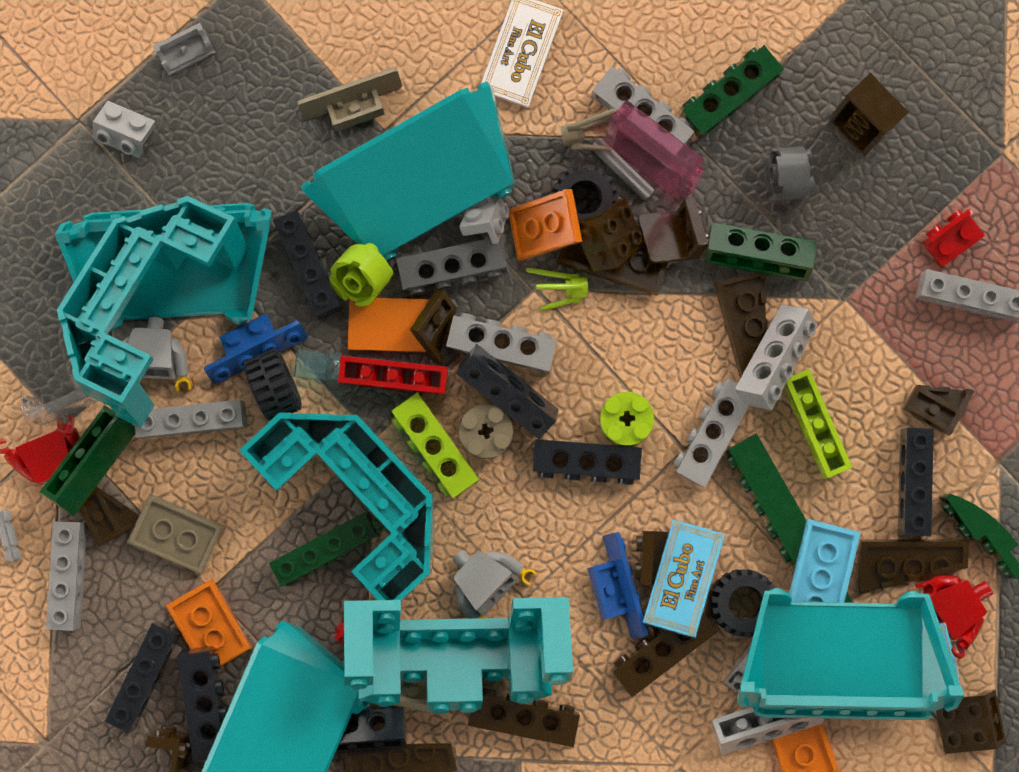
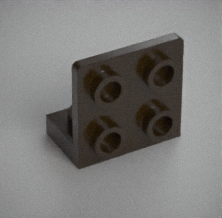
[936,689,1007,754]

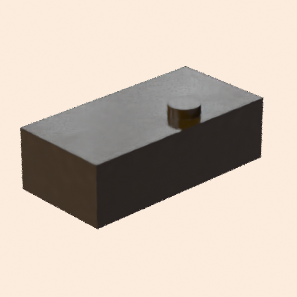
[829,72,909,156]

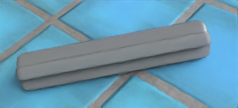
[592,138,654,200]

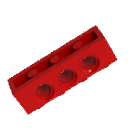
[338,356,449,396]

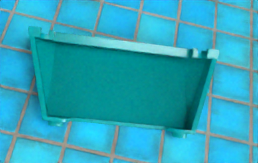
[300,81,516,262]
[55,203,272,332]
[737,588,964,720]
[202,621,370,772]

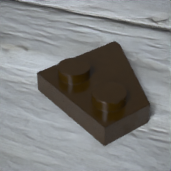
[410,290,457,363]
[903,385,974,436]
[79,487,140,546]

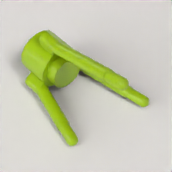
[526,267,588,311]

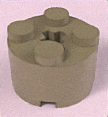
[459,404,513,459]

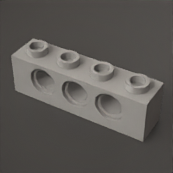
[591,67,695,161]
[915,269,1019,323]
[735,304,817,410]
[446,313,557,373]
[673,378,749,488]
[135,400,247,439]
[46,521,87,631]
[712,707,824,755]

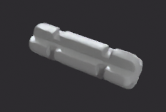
[0,510,21,562]

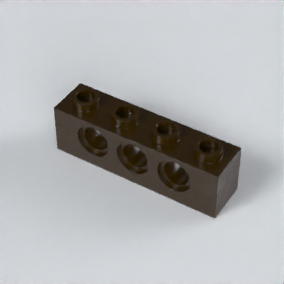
[611,613,718,698]
[468,688,580,747]

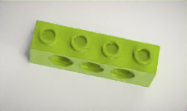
[783,369,853,479]
[391,392,479,499]

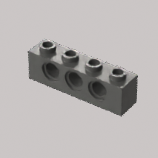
[396,238,507,295]

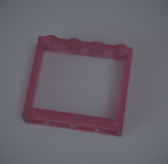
[605,99,705,200]

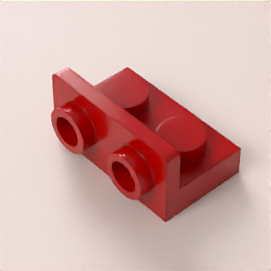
[922,208,985,268]

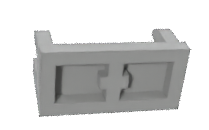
[153,23,216,76]

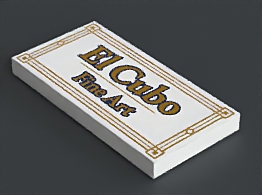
[482,0,563,108]

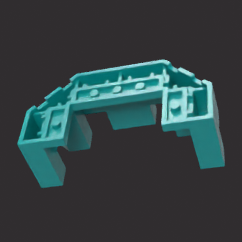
[57,196,249,428]
[239,413,435,602]
[344,597,573,714]

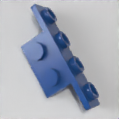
[204,313,308,384]
[587,532,648,639]

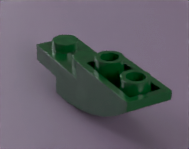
[940,493,1019,579]

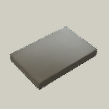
[127,494,223,575]

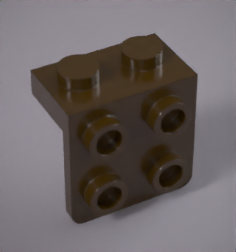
[637,197,709,264]
[578,198,644,272]
[635,531,669,586]
[145,725,191,772]

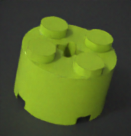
[329,243,393,306]
[599,392,654,446]

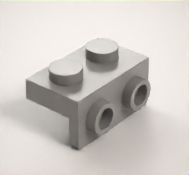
[93,101,155,158]
[460,197,509,244]

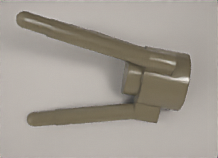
[561,108,617,152]

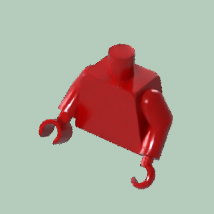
[0,415,80,485]
[915,575,993,659]

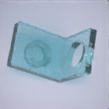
[294,349,342,381]

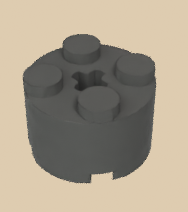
[764,146,815,201]

